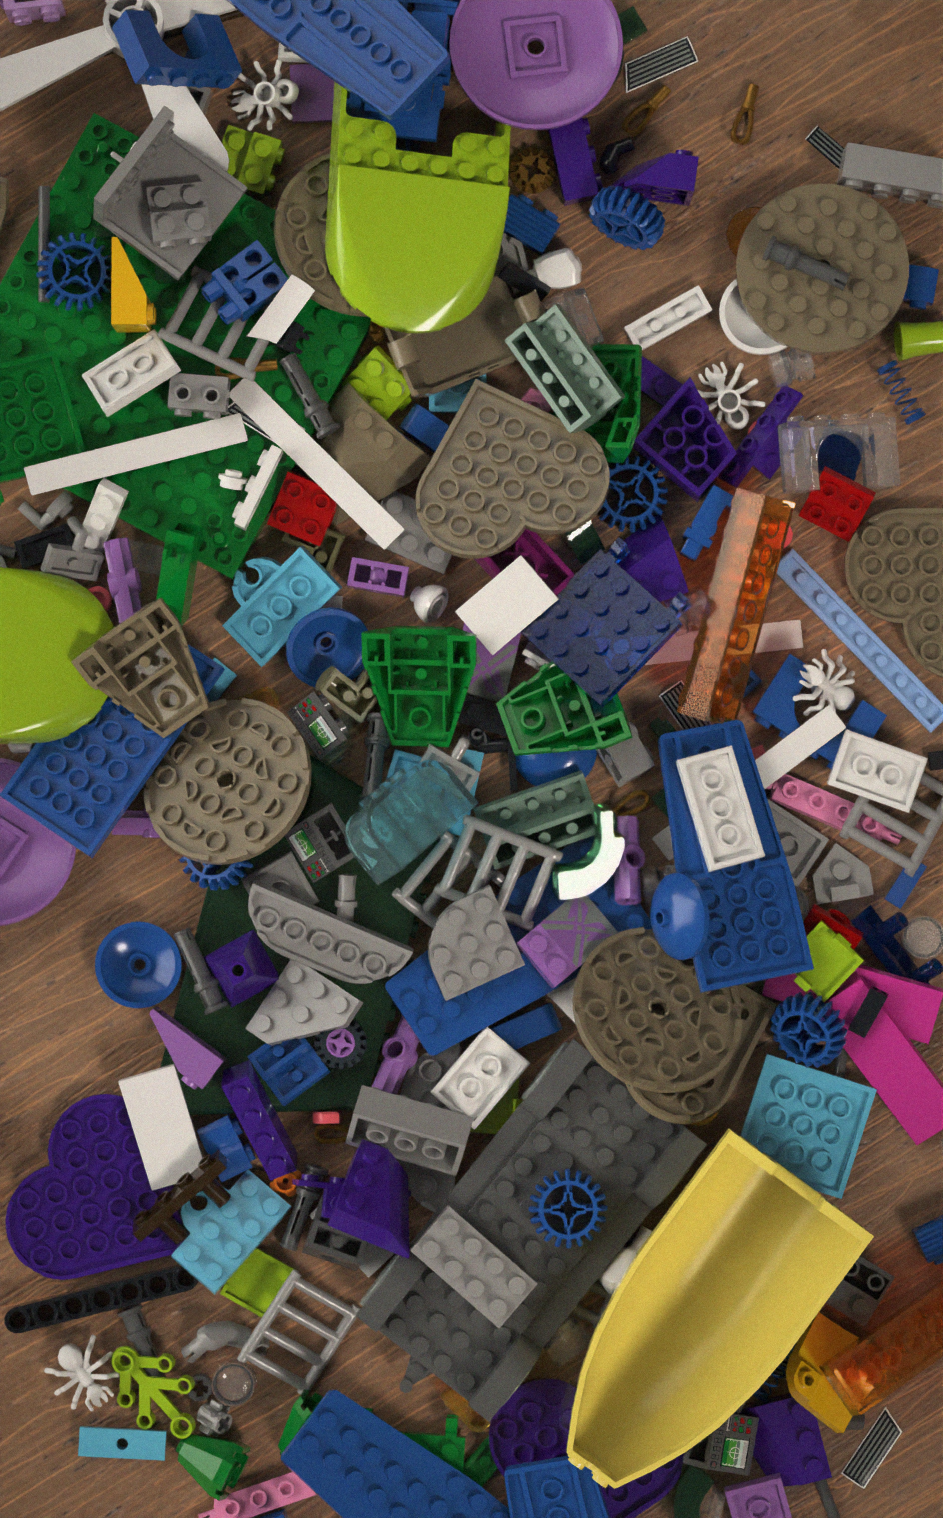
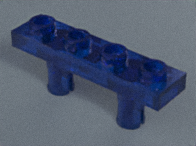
[851,905,943,985]

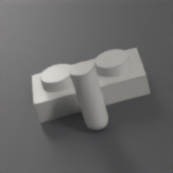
[40,516,104,581]
[416,734,480,798]

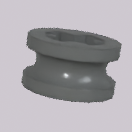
[187,1374,213,1401]

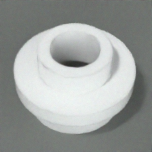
[218,469,247,490]

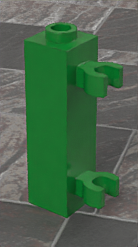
[156,519,203,627]

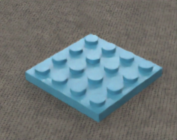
[740,1053,877,1199]

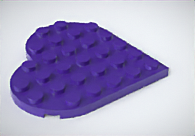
[5,1094,186,1280]
[489,1378,684,1518]

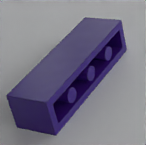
[548,117,603,206]
[221,1060,298,1181]

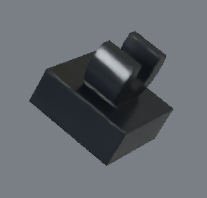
[270,321,310,354]

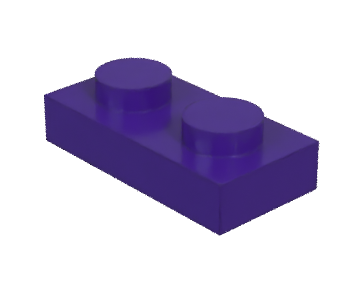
[641,356,683,407]

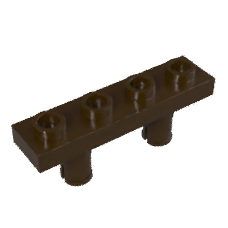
[133,1150,231,1245]

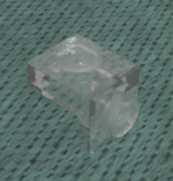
[702,1489,726,1518]

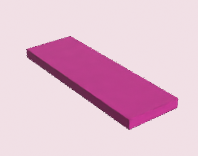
[762,964,943,1044]
[823,976,943,1145]

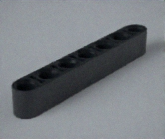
[4,1264,199,1333]

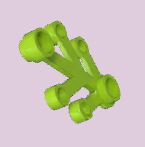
[111,1346,196,1439]

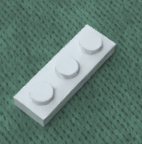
[624,285,712,351]
[232,445,283,531]
[82,477,129,553]

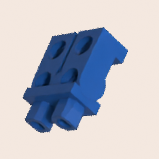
[202,240,288,325]
[679,485,739,562]

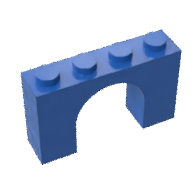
[112,10,242,89]
[751,654,887,770]

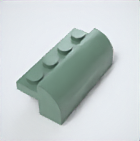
[504,304,625,433]
[473,770,604,870]

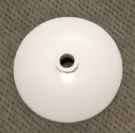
[719,279,788,355]

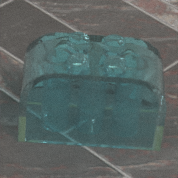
[345,760,478,885]

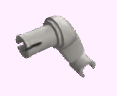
[181,1320,270,1363]

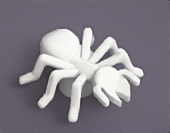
[231,59,299,131]
[698,362,766,430]
[792,649,855,716]
[44,1334,120,1412]

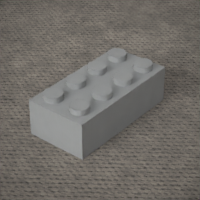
[837,142,943,209]
[345,1085,474,1176]
[410,1205,537,1328]

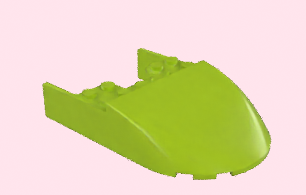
[325,82,511,333]
[0,567,114,744]

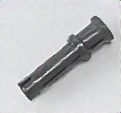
[762,236,851,291]
[280,353,340,439]
[361,713,390,802]
[174,927,229,1016]
[279,1162,329,1251]
[117,1303,166,1377]

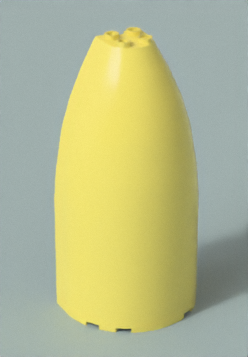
[566,1128,874,1489]

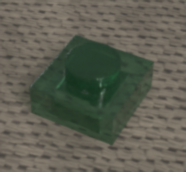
[618,6,648,47]

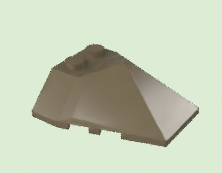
[300,382,432,525]
[71,598,210,738]

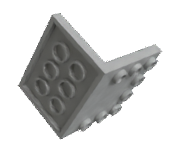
[93,105,247,281]

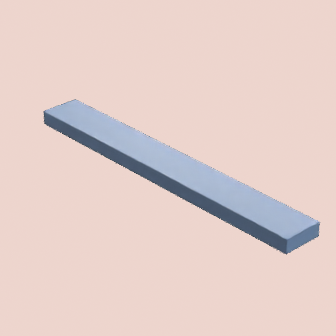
[771,548,943,733]

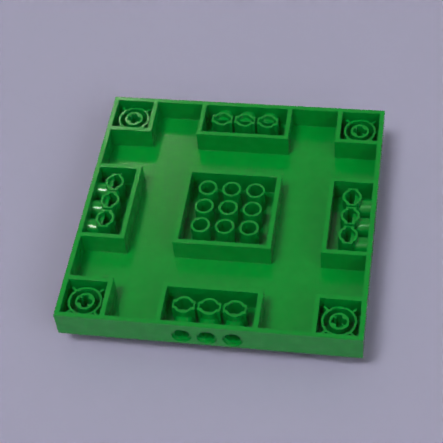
[0,113,371,581]

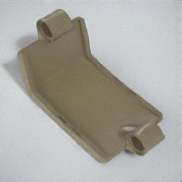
[384,275,545,397]

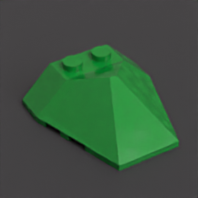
[549,344,642,463]
[361,625,477,747]
[496,635,633,756]

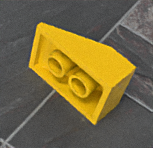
[111,237,157,333]

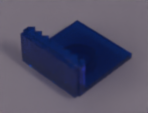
[809,424,868,481]

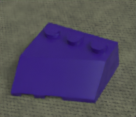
[610,150,699,206]
[633,377,737,503]
[588,515,689,622]
[327,1139,410,1259]
[735,1393,832,1486]

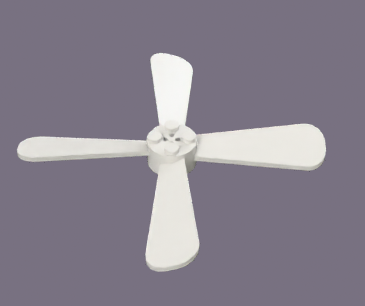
[0,0,237,172]

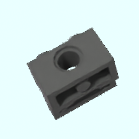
[302,1194,368,1271]

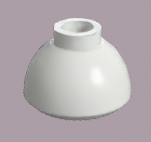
[410,585,448,623]

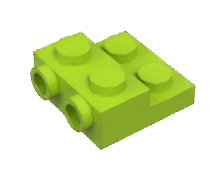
[222,125,286,198]

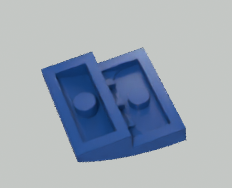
[247,1037,330,1106]

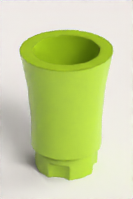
[893,321,943,361]

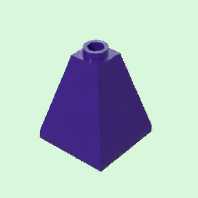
[203,929,280,1008]

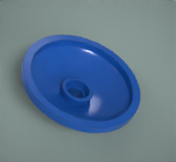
[286,607,368,687]
[515,749,597,786]
[650,873,709,960]
[95,922,182,1008]

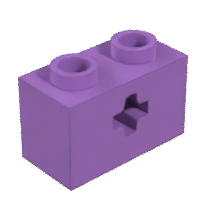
[347,557,409,598]

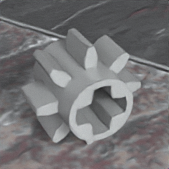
[197,1399,232,1437]

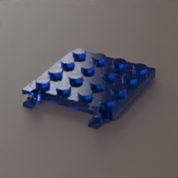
[521,537,691,708]

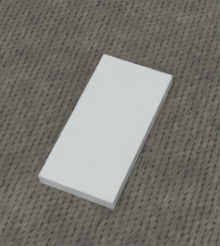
[676,745,765,872]
[118,1064,203,1190]

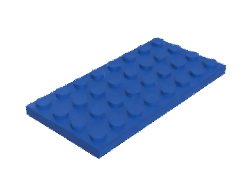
[0,644,225,858]

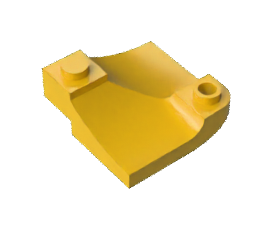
[786,1312,893,1433]

